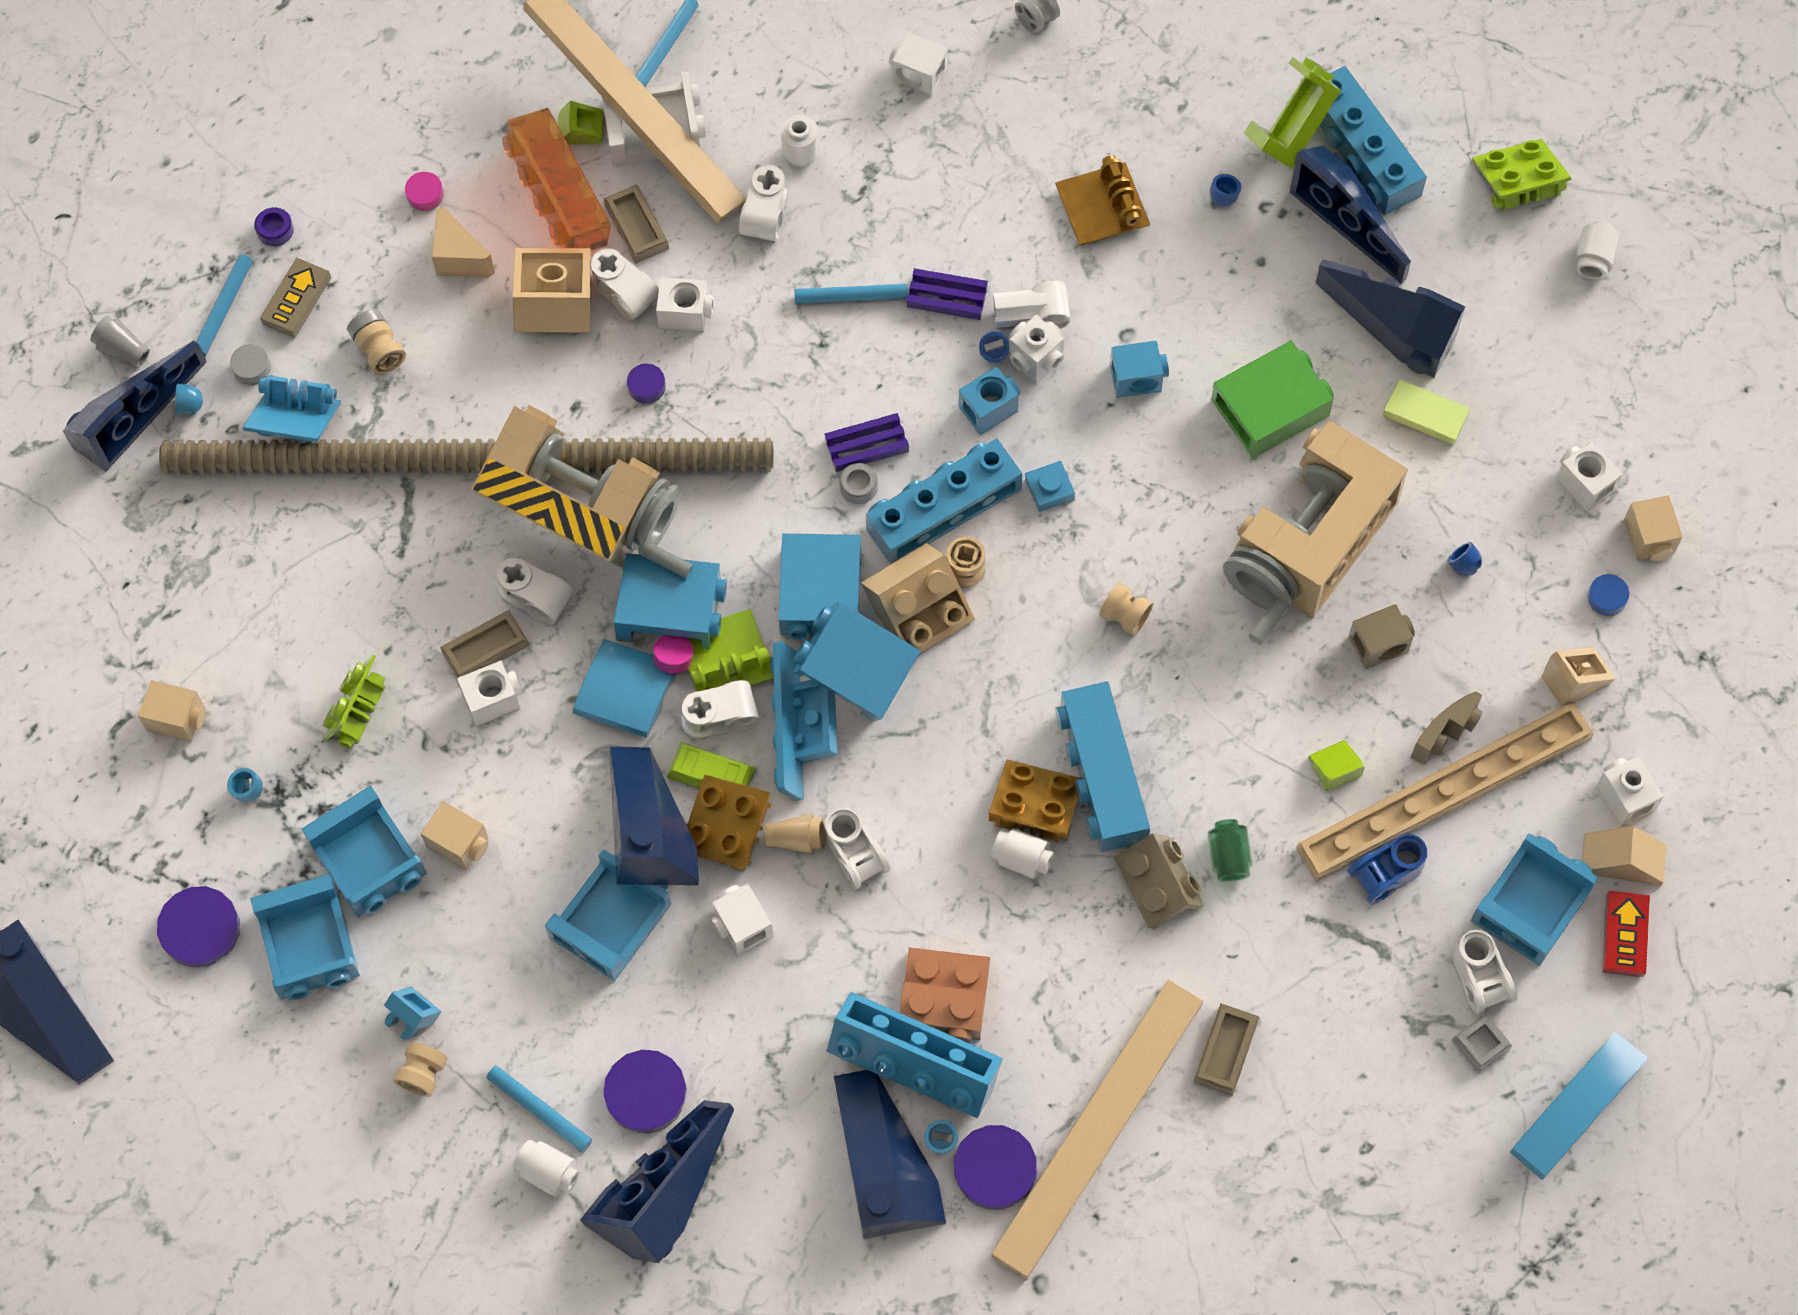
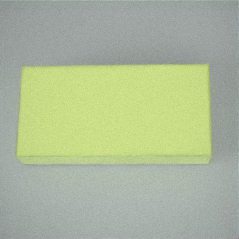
[1383,379,1470,445]

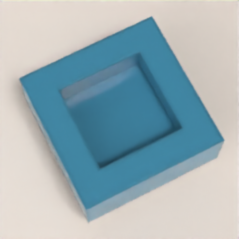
[1025,461,1075,512]

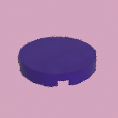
[157,886,240,967]
[603,1050,687,1134]
[954,1125,1037,1210]

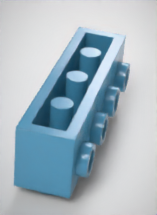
[1319,66,1427,215]
[866,438,1023,565]
[1055,681,1150,852]
[826,992,1003,1118]

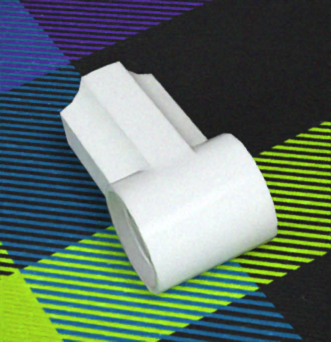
[993,281,1071,329]

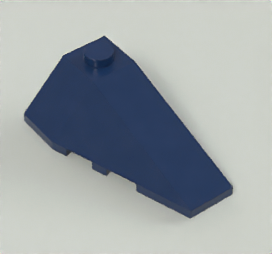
[1289,146,1411,284]
[1316,259,1466,378]
[63,340,207,472]
[609,747,699,886]
[0,919,114,1084]
[834,1070,946,1239]
[580,1100,734,1263]

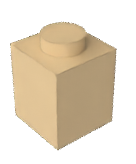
[1624,495,1683,561]
[138,680,206,741]
[420,801,489,870]

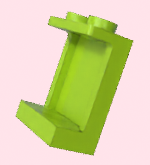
[1244,57,1341,168]

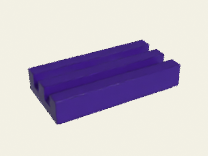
[906,268,988,320]
[824,413,909,472]

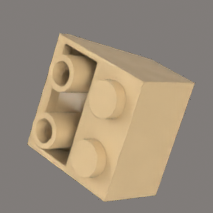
[861,543,975,653]

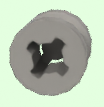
[1014,0,1060,34]

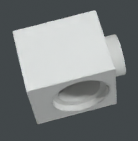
[889,32,948,96]
[656,277,714,332]
[1556,441,1623,512]
[457,661,523,727]

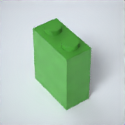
[1211,340,1334,459]

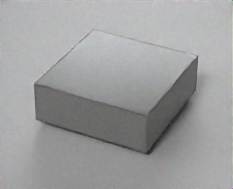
[1452,1014,1512,1073]

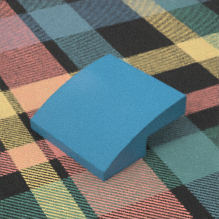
[573,639,677,738]

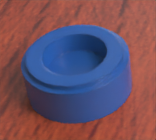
[1587,574,1629,616]

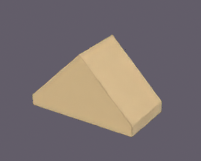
[431,206,495,277]
[1541,647,1616,707]
[1582,826,1666,885]

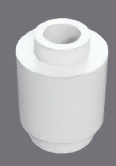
[781,115,819,167]
[1575,221,1620,280]
[991,828,1054,880]
[513,1140,579,1197]

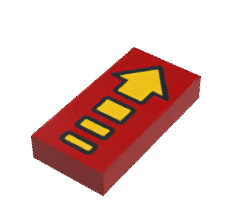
[1602,890,1650,977]

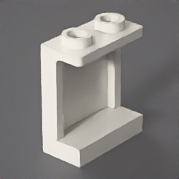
[602,71,706,165]

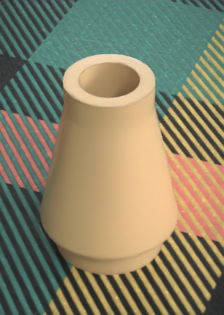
[764,813,826,854]

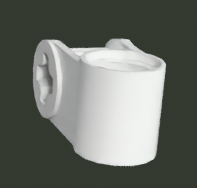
[739,165,787,241]
[591,248,659,321]
[496,558,574,626]
[681,681,760,740]
[825,808,891,890]
[1452,930,1517,1015]

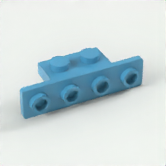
[770,641,838,801]

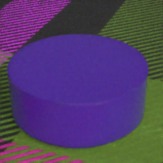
[254,207,294,246]
[627,363,666,404]

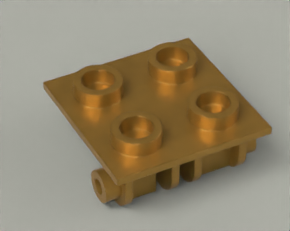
[1055,155,1150,246]
[988,759,1081,843]
[687,774,772,872]

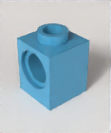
[1110,341,1169,398]
[959,366,1020,435]

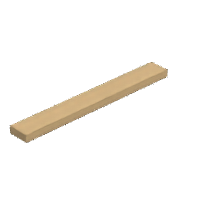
[523,0,746,224]
[1296,701,1594,882]
[991,980,1203,1280]

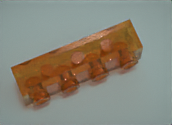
[502,108,611,250]

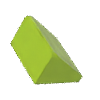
[558,100,603,145]
[1308,740,1365,791]

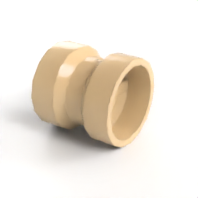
[355,321,406,374]
[946,536,985,588]
[1099,583,1154,636]
[393,1041,448,1097]

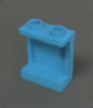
[778,533,861,640]
[614,553,727,649]
[793,601,921,722]
[301,785,427,917]
[1470,833,1598,966]
[545,849,672,982]
[250,874,360,1000]

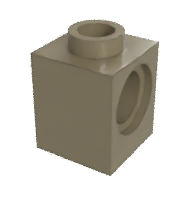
[1349,604,1415,669]

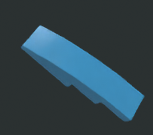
[1510,1031,1648,1180]

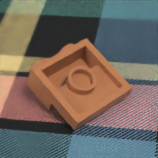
[899,947,990,1043]

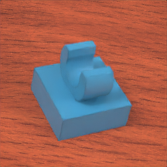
[384,987,442,1040]

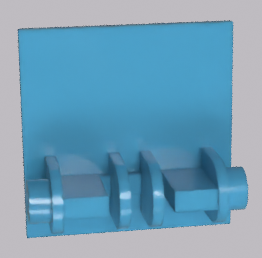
[243,375,341,442]

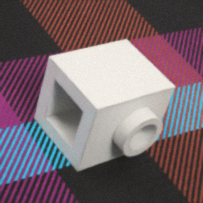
[1597,756,1664,827]
[710,883,774,955]

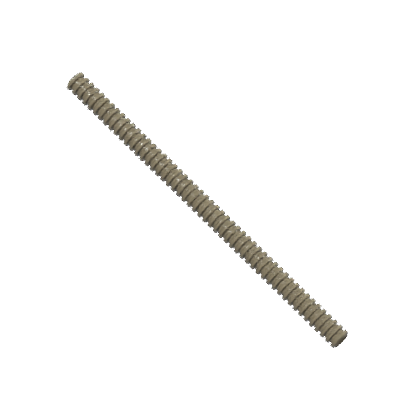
[159,438,774,474]

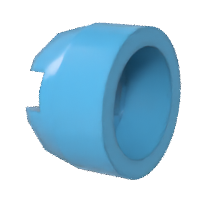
[176,384,203,415]
[227,768,263,802]
[924,1120,958,1154]

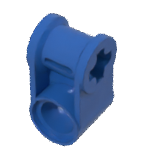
[1347,834,1427,905]

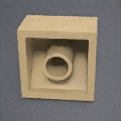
[513,248,591,333]

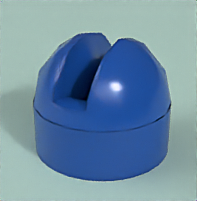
[1210,174,1242,207]
[979,331,1009,362]
[1447,542,1482,576]

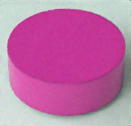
[405,172,444,211]
[653,635,693,674]

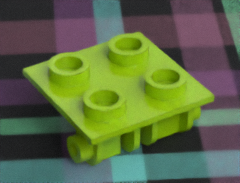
[1472,138,1571,211]
[687,609,774,692]
[322,654,385,749]

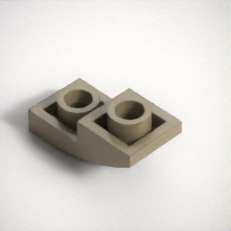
[1411,691,1483,765]

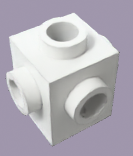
[1009,315,1064,384]

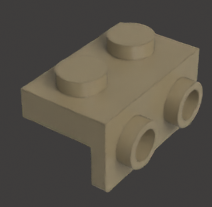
[1114,833,1204,929]

